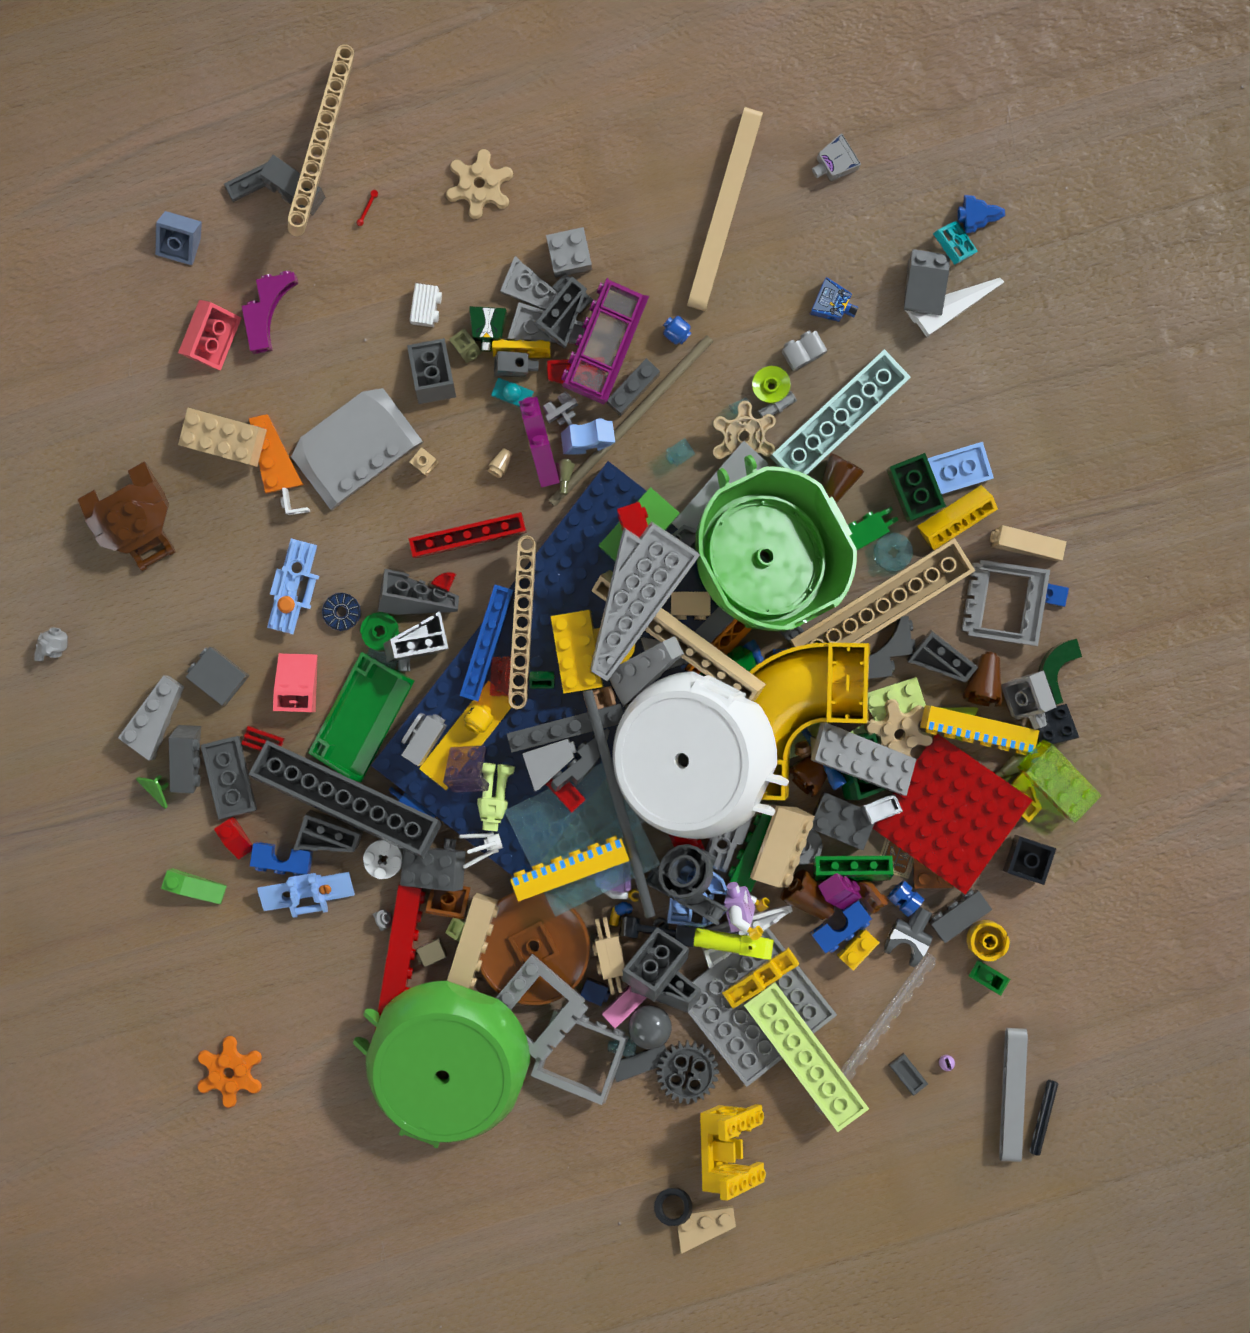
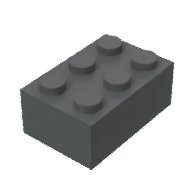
[260,155,326,216]
[812,791,875,850]
[400,847,466,891]
[622,928,689,1002]

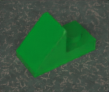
[969,960,1011,996]

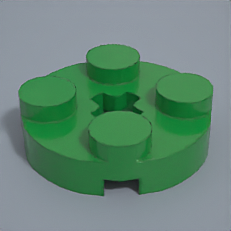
[360,612,400,650]

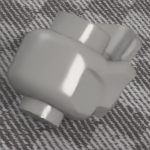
[34,628,68,661]

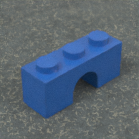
[250,842,313,876]
[810,900,872,954]

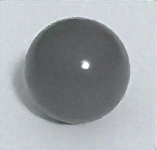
[628,1005,672,1049]

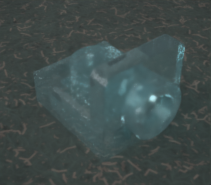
[665,438,695,467]

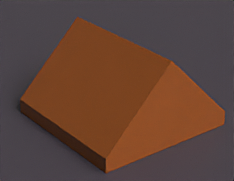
[425,886,471,920]

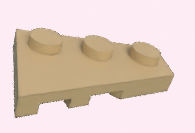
[676,1206,736,1254]

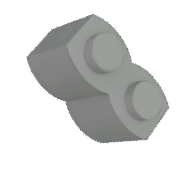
[782,331,828,371]

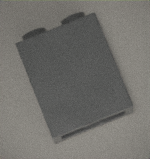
[186,647,250,706]

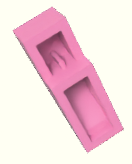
[602,985,647,1028]

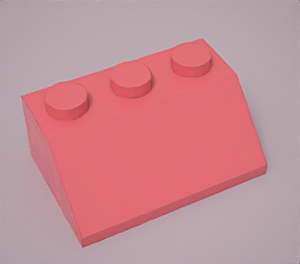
[178,300,242,371]

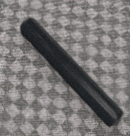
[1029,1080,1058,1156]

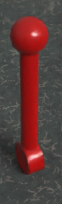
[356,190,378,226]

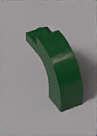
[1038,639,1082,705]

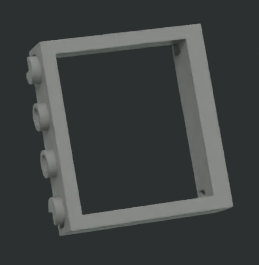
[531,1007,629,1105]

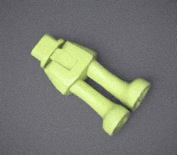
[478,763,515,831]

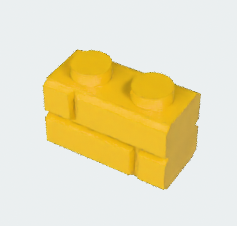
[837,929,880,971]

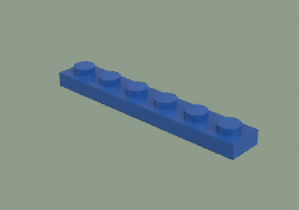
[460,585,514,702]

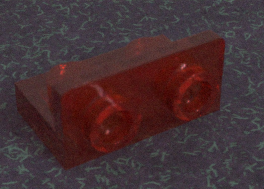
[490,656,511,697]

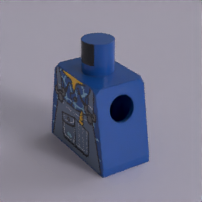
[810,277,859,322]

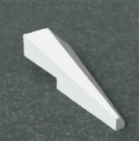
[905,278,1004,337]
[701,904,793,968]

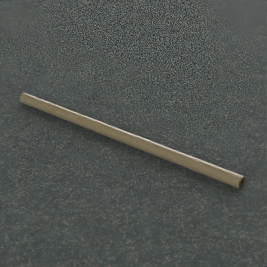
[548,335,713,506]

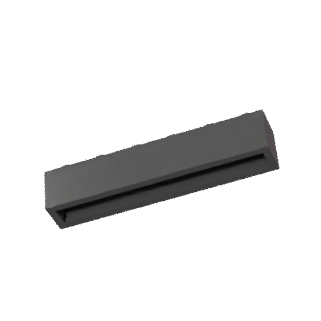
[507,704,623,752]

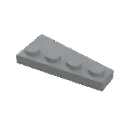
[507,302,585,344]

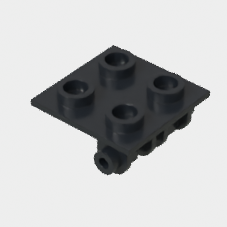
[1035,704,1079,747]

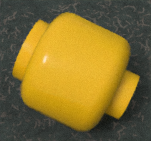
[464,704,493,734]

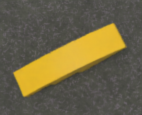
[722,947,799,1009]

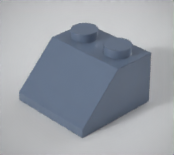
[155,211,202,265]

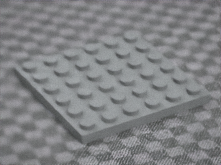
[688,928,837,1087]

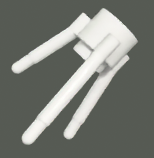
[459,831,503,869]

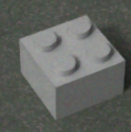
[546,227,592,278]

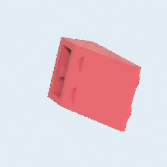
[273,653,318,712]

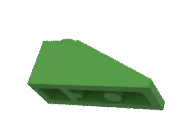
[161,868,227,904]

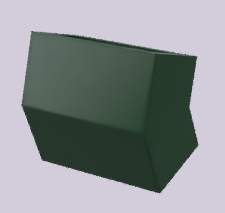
[529,671,555,689]

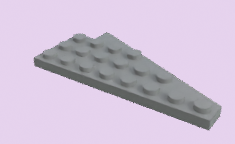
[590,521,700,681]

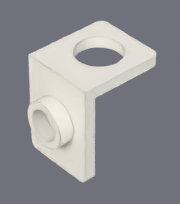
[281,488,310,515]

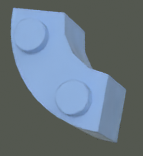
[561,418,615,455]

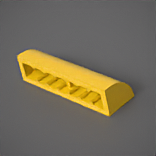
[917,485,998,550]

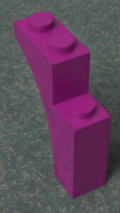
[242,271,298,354]
[519,397,560,488]

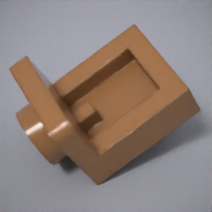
[583,686,616,711]

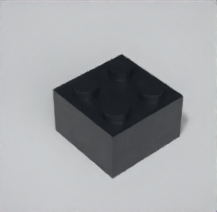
[1003,835,1057,885]

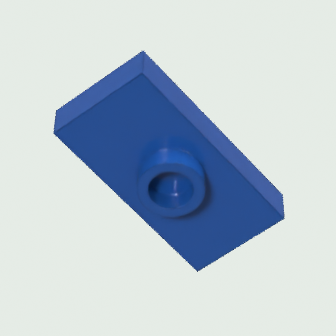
[1045,583,1069,607]

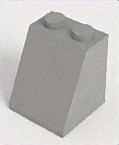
[523,738,577,791]

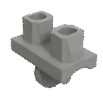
[543,391,578,425]

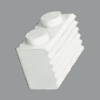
[410,283,442,327]

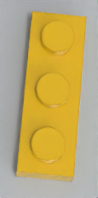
[492,339,551,358]

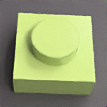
[445,918,465,941]

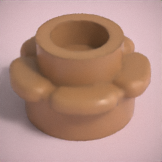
[795,741,811,758]

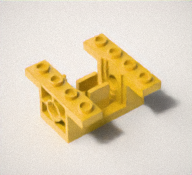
[700,1104,766,1201]

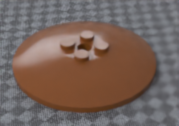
[480,892,590,1005]

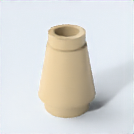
[488,448,512,478]

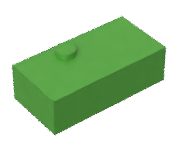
[599,487,680,562]

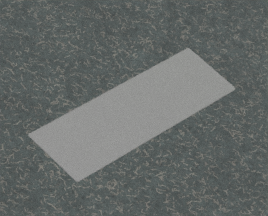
[672,441,768,530]

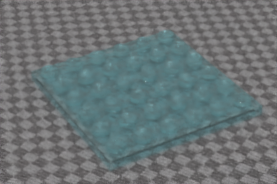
[505,763,660,917]

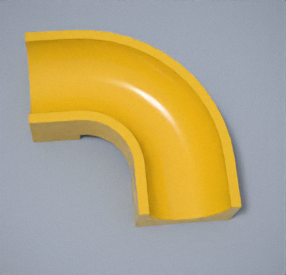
[749,643,870,800]

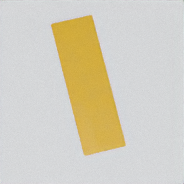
[419,681,515,790]

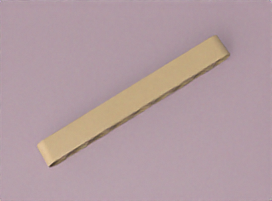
[509,535,536,709]

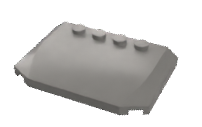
[291,388,424,510]

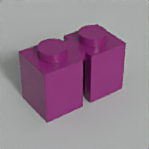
[818,873,862,910]

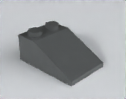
[904,249,950,316]
[407,338,456,404]

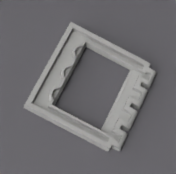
[961,560,1050,647]
[496,954,588,1061]

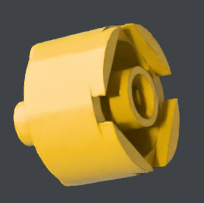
[967,920,1010,961]

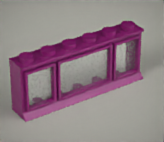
[561,278,649,405]

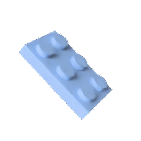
[928,442,994,494]

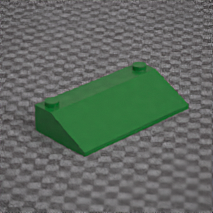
[308,652,415,782]

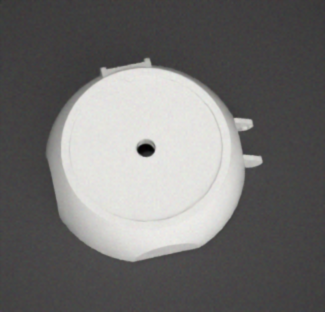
[613,671,789,839]

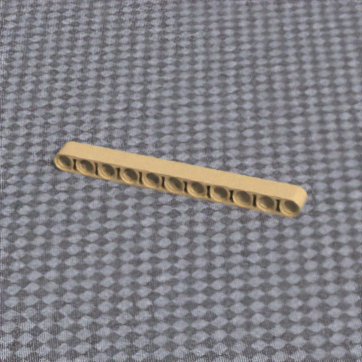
[287,45,354,236]
[687,107,763,311]

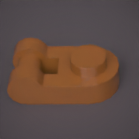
[857,880,888,914]

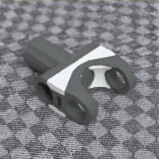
[884,907,933,967]

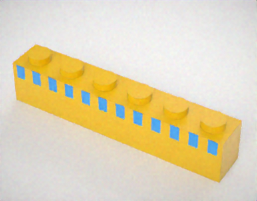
[920,705,1039,755]
[510,836,630,902]

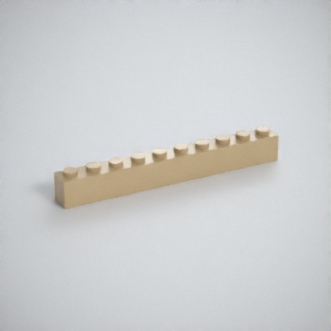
[592,570,766,702]

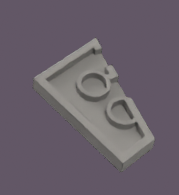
[500,256,558,310]

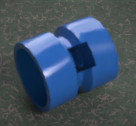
[887,880,924,917]

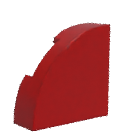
[431,572,457,592]

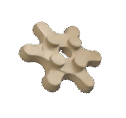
[446,149,513,219]
[713,401,776,459]
[864,699,932,757]

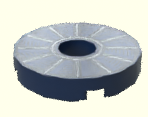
[322,593,361,631]

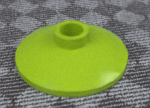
[752,366,791,403]

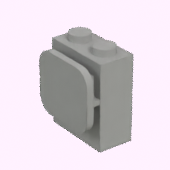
[401,713,447,766]

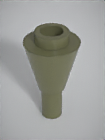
[556,459,575,495]
[995,754,1026,778]

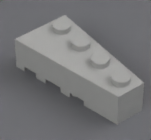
[609,636,684,707]
[118,675,184,761]

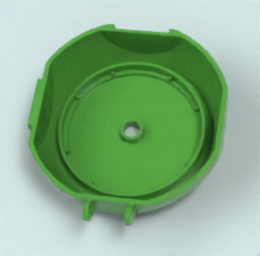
[695,455,857,631]
[353,981,530,1148]

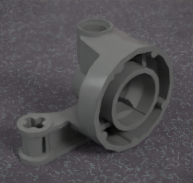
[645,844,728,926]

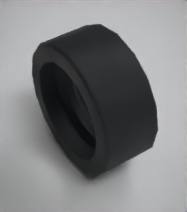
[654,1188,692,1226]

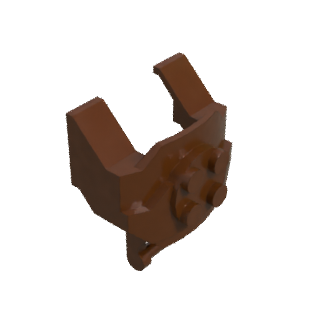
[77,461,176,572]

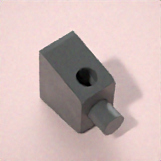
[494,351,539,377]

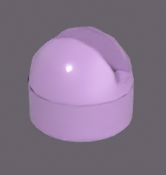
[939,1055,955,1071]

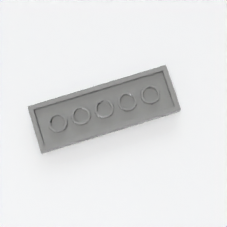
[811,722,916,796]

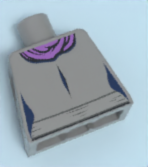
[812,134,861,181]

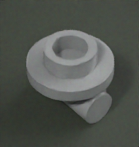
[373,910,392,931]

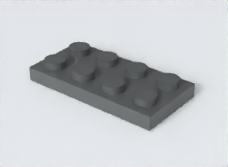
[201,736,257,820]

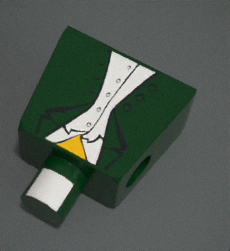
[469,306,507,352]

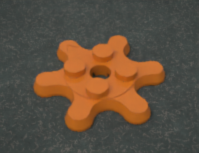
[197,1036,262,1108]

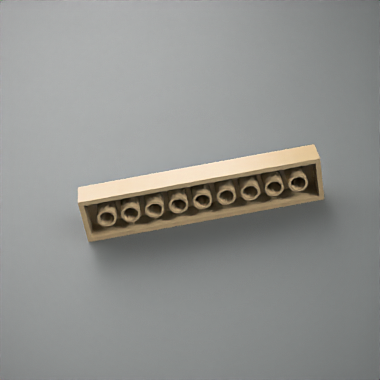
[789,538,975,647]

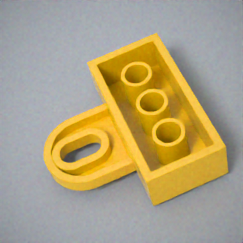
[551,610,635,693]

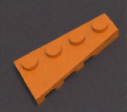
[249,414,304,493]

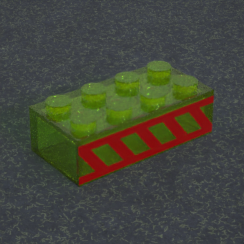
[1017,740,1102,823]

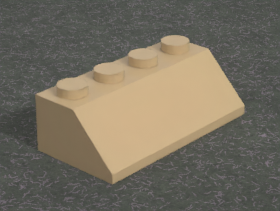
[750,806,815,887]

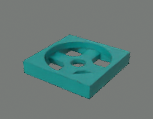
[933,221,978,265]

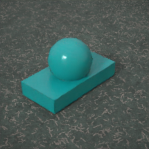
[491,378,534,407]

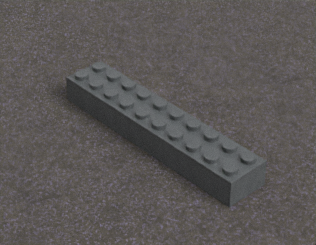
[249,740,442,859]

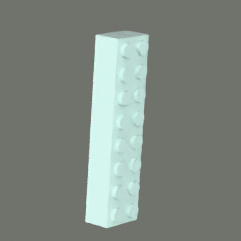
[770,349,911,475]

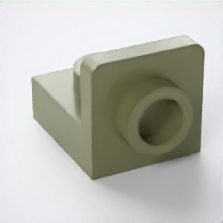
[449,328,482,363]

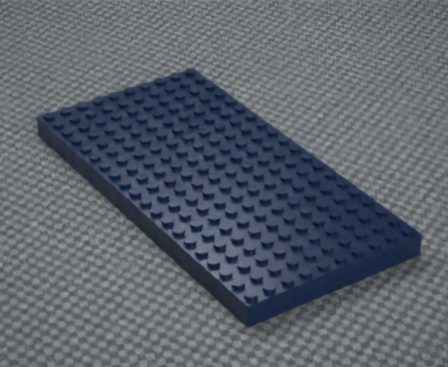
[371,461,719,877]

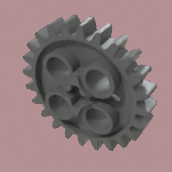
[656,1040,719,1104]

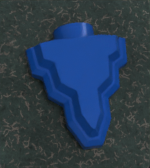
[957,195,1005,234]

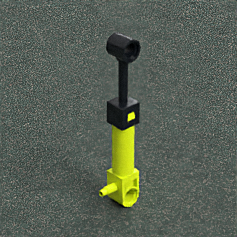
[619,915,774,959]

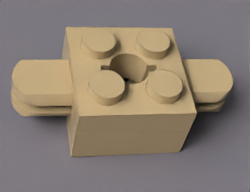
[592,917,626,995]

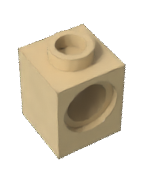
[410,447,438,477]

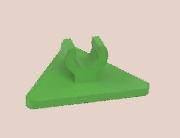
[136,775,169,809]

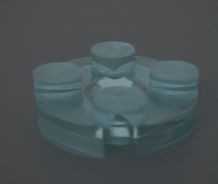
[874,533,913,572]

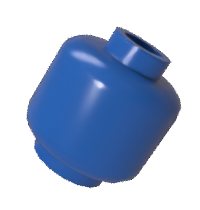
[663,316,691,345]

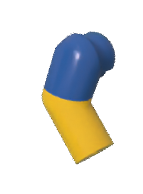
[609,902,633,926]

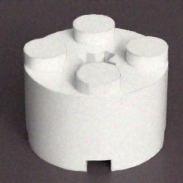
[363,839,403,879]

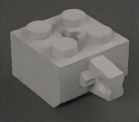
[1001,671,1056,729]

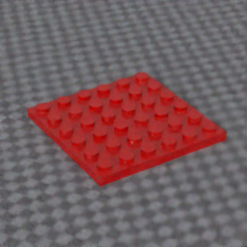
[872,734,1033,895]

